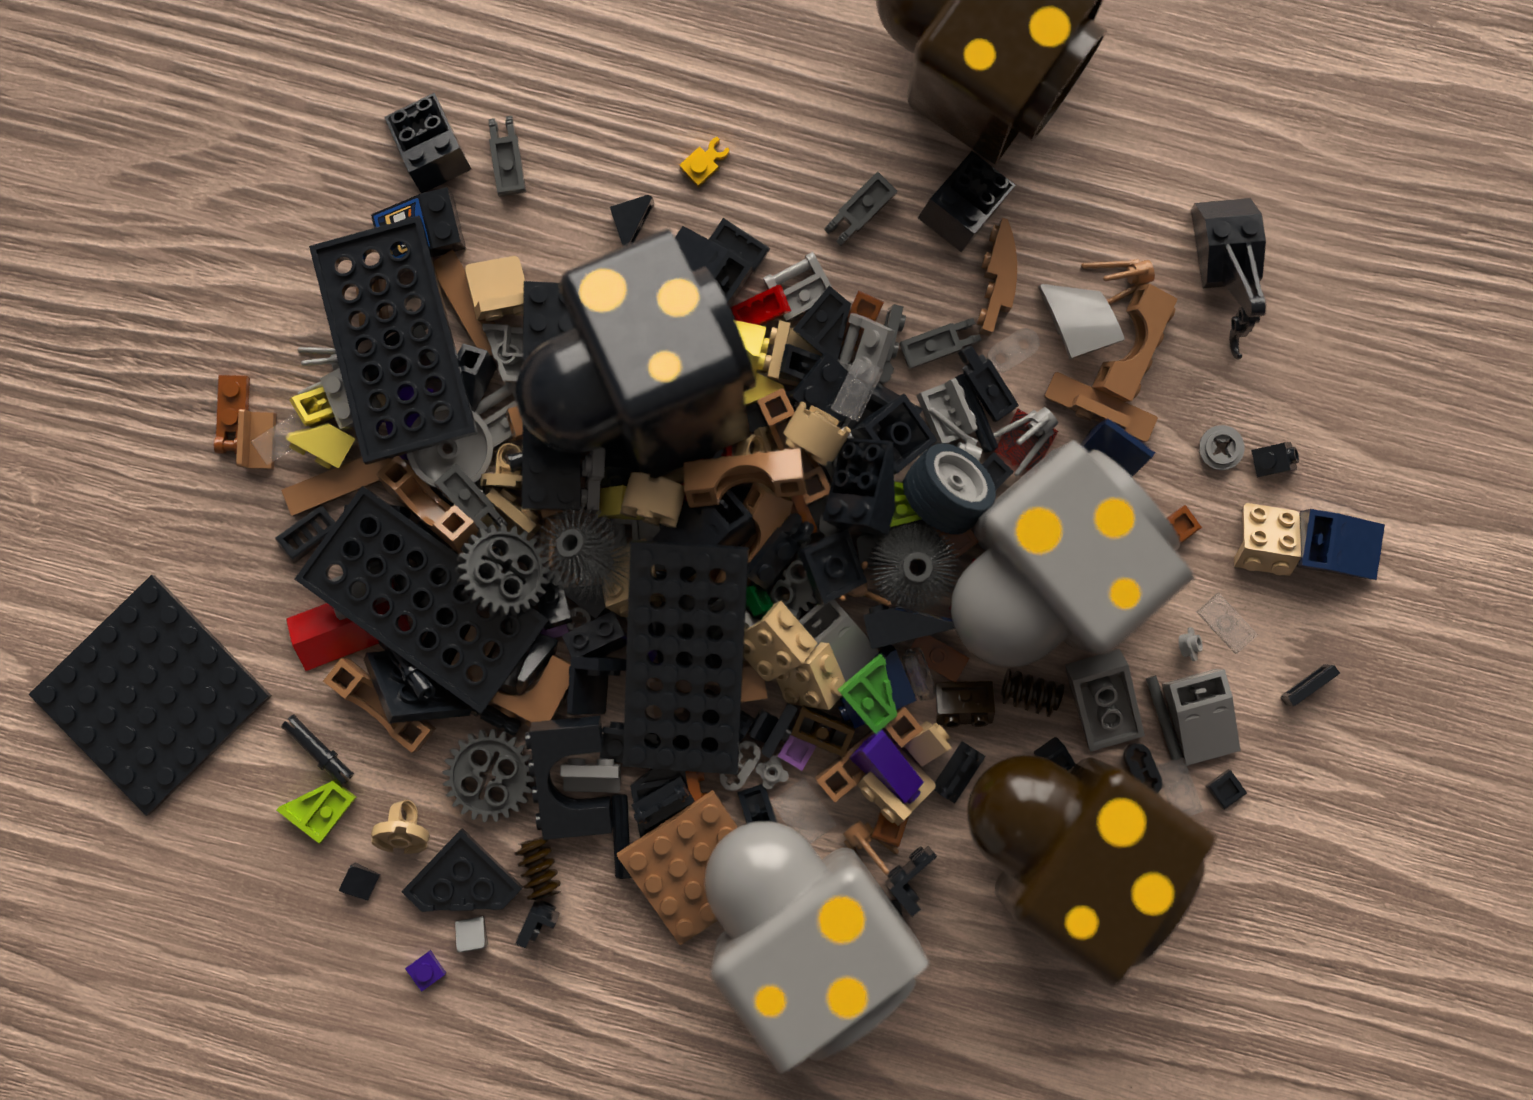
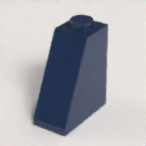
[838,645,917,728]

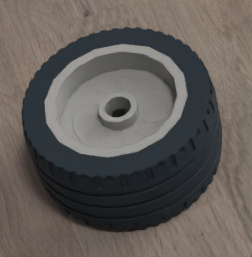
[903,443,996,535]

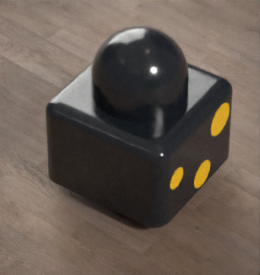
[515,228,756,479]

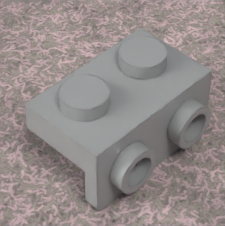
[916,378,978,444]
[560,758,621,793]

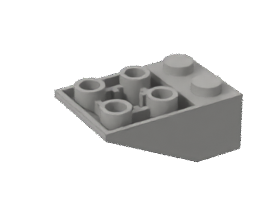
[799,600,879,682]
[1162,669,1241,766]

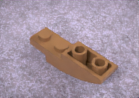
[977,218,1017,337]

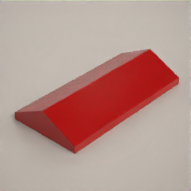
[286,580,411,671]

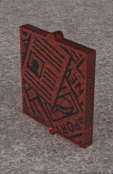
[994,409,1058,471]

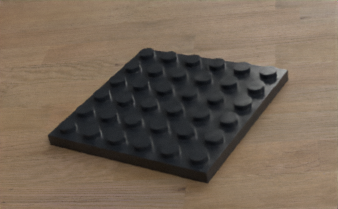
[28,575,272,816]

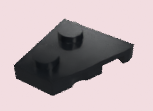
[793,285,851,361]

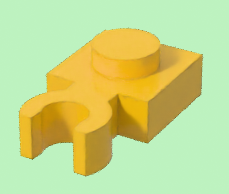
[679,137,730,188]

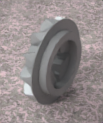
[1198,425,1245,470]

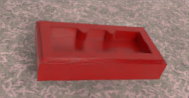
[730,285,791,325]

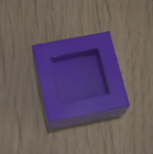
[405,950,447,992]

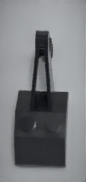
[1191,198,1266,360]

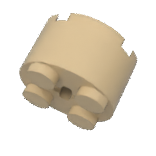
[783,402,851,466]
[620,472,685,528]

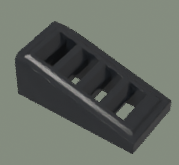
[275,505,335,564]
[516,634,558,695]

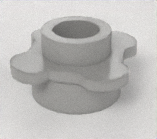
[1179,627,1203,661]
[755,756,789,789]

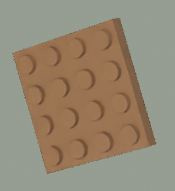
[617,790,738,945]

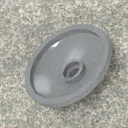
[407,406,493,488]

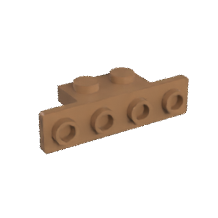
[1044,372,1158,442]

